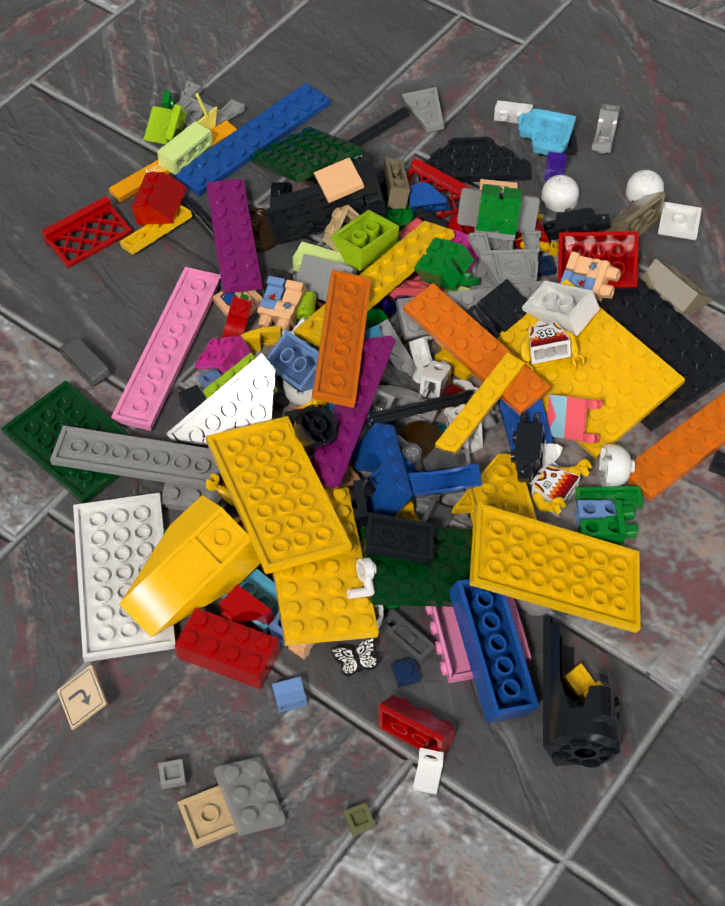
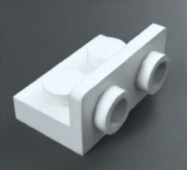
[494,100,533,123]

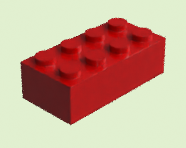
[175,608,280,690]

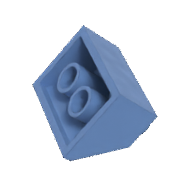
[267,330,318,392]

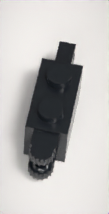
[543,207,611,241]
[511,413,545,483]

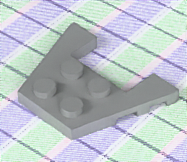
[176,81,245,129]
[467,231,541,287]

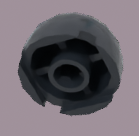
[294,404,338,449]

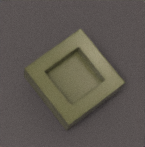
[343,802,375,837]

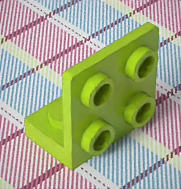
[144,104,187,145]

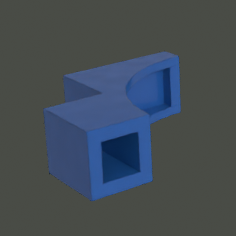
[407,464,482,498]

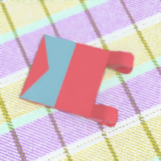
[547,394,602,444]

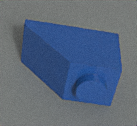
[410,182,451,213]

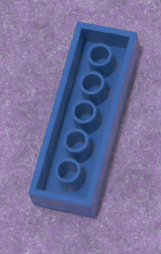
[449,579,539,724]

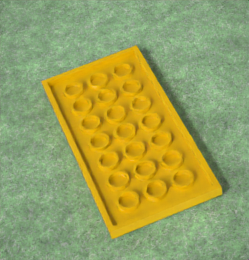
[206,416,352,574]
[273,487,379,646]
[469,503,641,633]

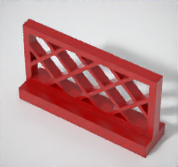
[407,157,473,220]
[42,196,132,269]

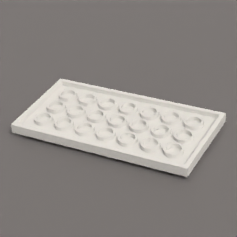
[73,493,176,662]

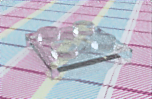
[645,639,712,703]

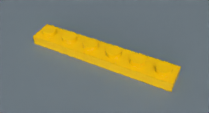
[435,352,525,454]

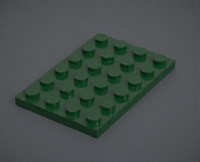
[250,127,363,183]
[1,380,131,504]
[360,526,473,607]

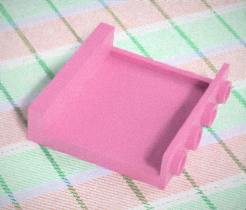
[425,596,531,683]

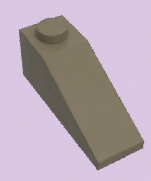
[384,158,410,209]

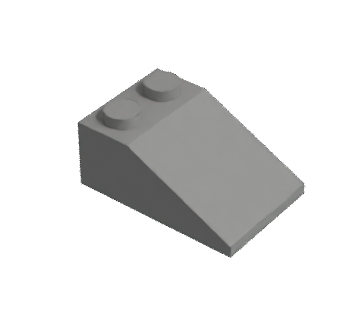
[296,254,359,301]

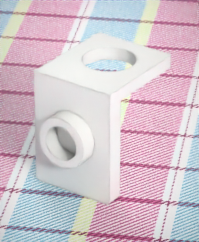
[409,336,434,368]
[413,748,444,795]

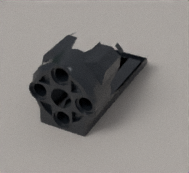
[265,157,387,244]
[543,615,623,768]

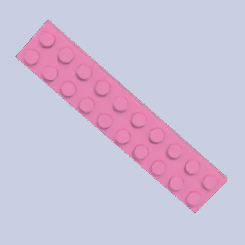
[111,267,221,431]

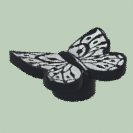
[331,638,378,677]

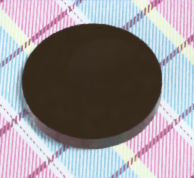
[249,208,277,253]
[396,422,442,473]

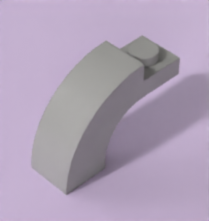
[592,103,620,154]
[370,385,438,424]

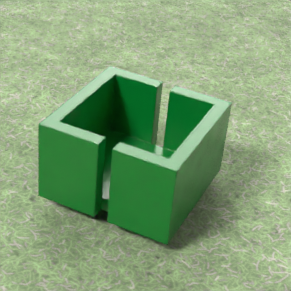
[476,184,522,235]
[414,237,474,291]

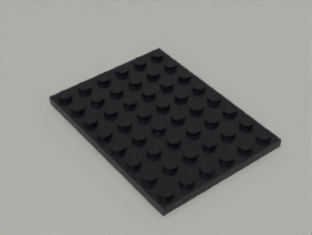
[597,277,725,432]

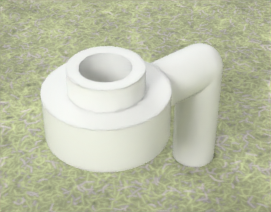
[347,557,376,599]

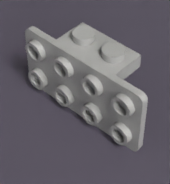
[457,188,540,241]

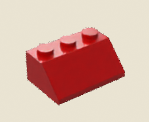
[131,171,187,225]
[378,695,455,758]

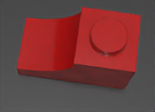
[222,296,253,338]
[219,584,274,626]

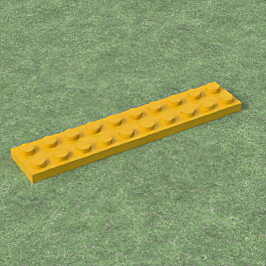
[293,221,455,347]

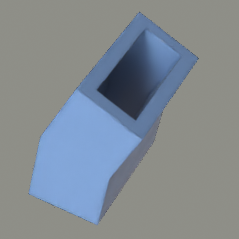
[272,677,307,713]

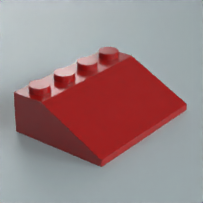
[557,231,639,288]

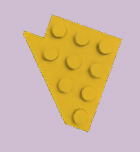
[452,454,537,524]

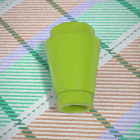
[296,291,317,320]

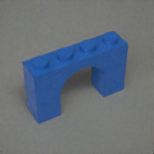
[351,422,413,517]

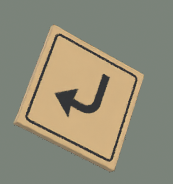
[57,665,108,730]

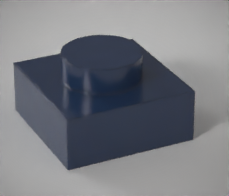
[537,255,556,277]
[391,658,420,688]

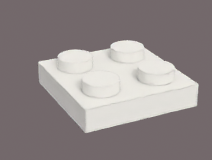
[658,202,702,240]

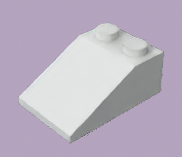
[522,281,600,336]

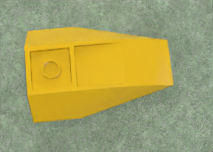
[119,495,260,638]

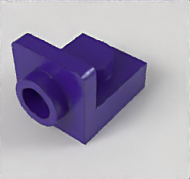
[544,151,567,181]

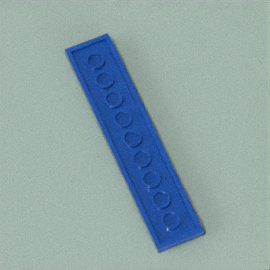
[174,83,331,197]

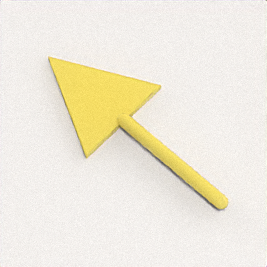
[195,93,217,130]

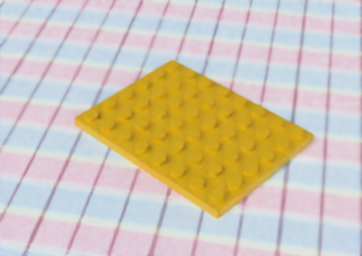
[497,279,685,460]

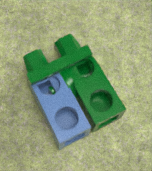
[574,500,638,545]

